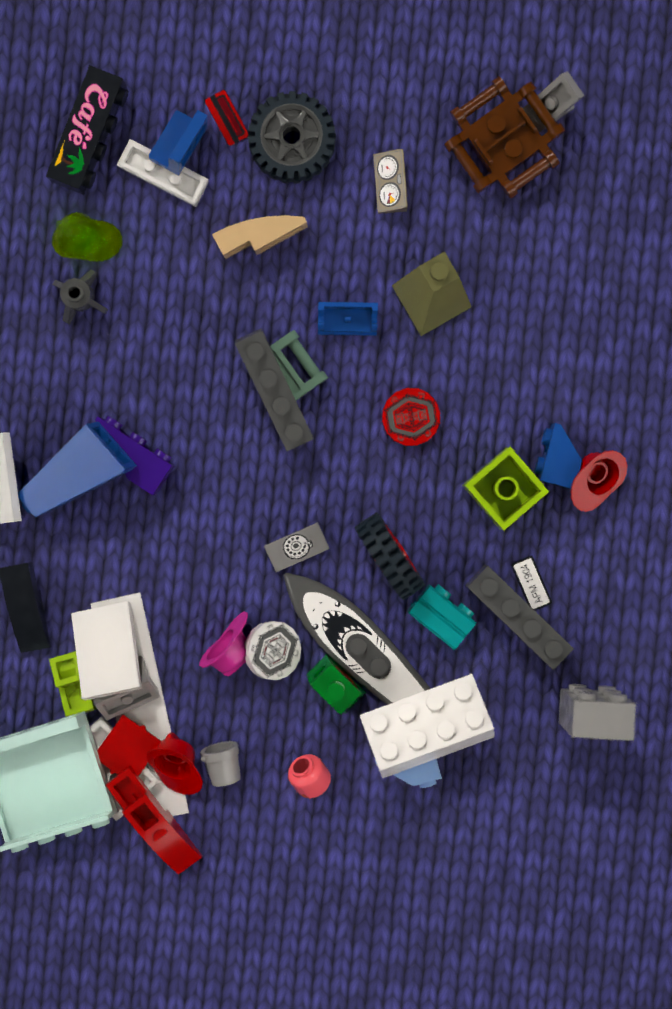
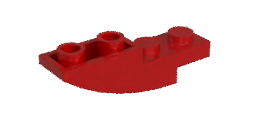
[105,765,202,875]

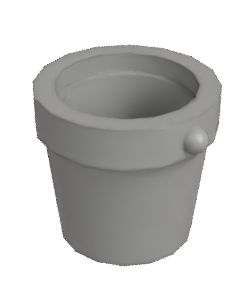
[200,741,241,787]

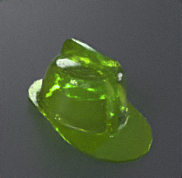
[52,212,122,261]

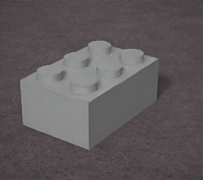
[559,684,636,741]

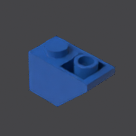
[534,423,582,489]

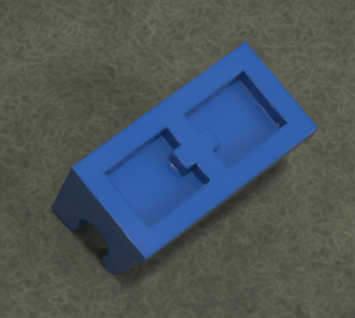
[318,302,378,336]

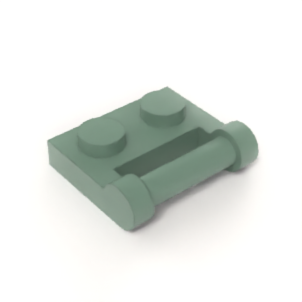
[270,330,329,401]

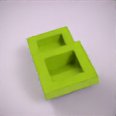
[49,651,96,717]

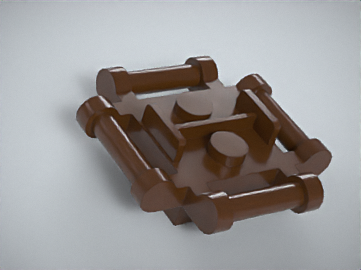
[444,76,566,199]

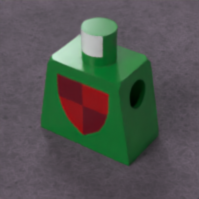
[306,654,366,715]

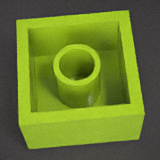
[462,446,549,531]

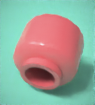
[288,754,331,799]

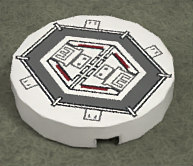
[245,621,301,680]

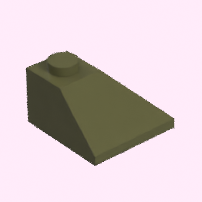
[392,251,472,336]

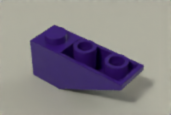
[95,416,175,495]

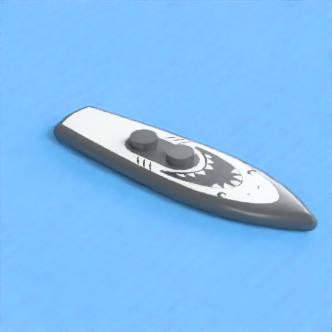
[284,573,431,705]

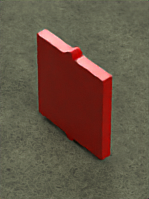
[97,714,161,776]

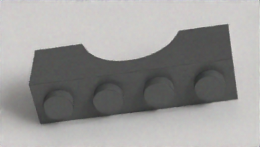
[235,328,314,451]
[465,564,574,670]

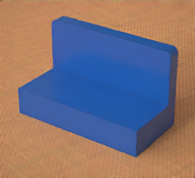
[149,110,208,176]

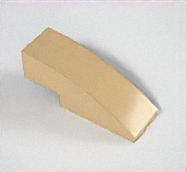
[212,215,308,260]

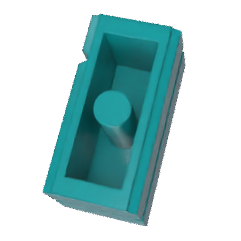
[407,584,476,650]

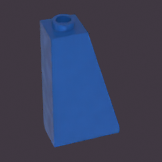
[18,421,137,517]

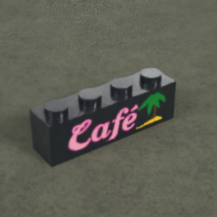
[46,65,128,195]

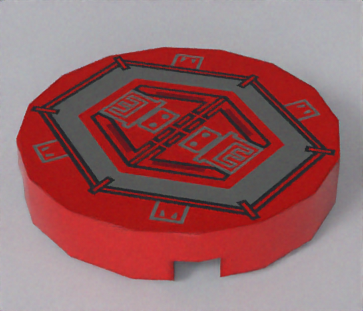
[382,388,440,446]

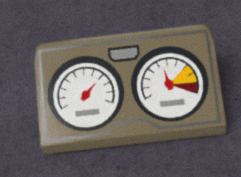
[373,149,408,214]

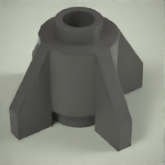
[52,269,108,325]

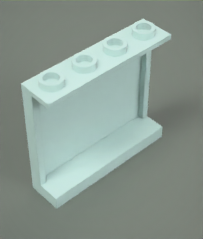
[0,711,117,853]

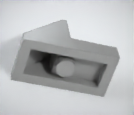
[523,71,585,133]

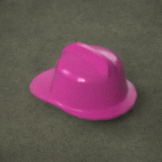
[199,611,248,676]

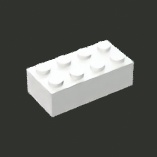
[360,674,494,779]

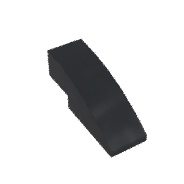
[0,562,51,653]

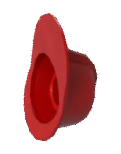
[571,450,628,512]
[146,732,203,795]

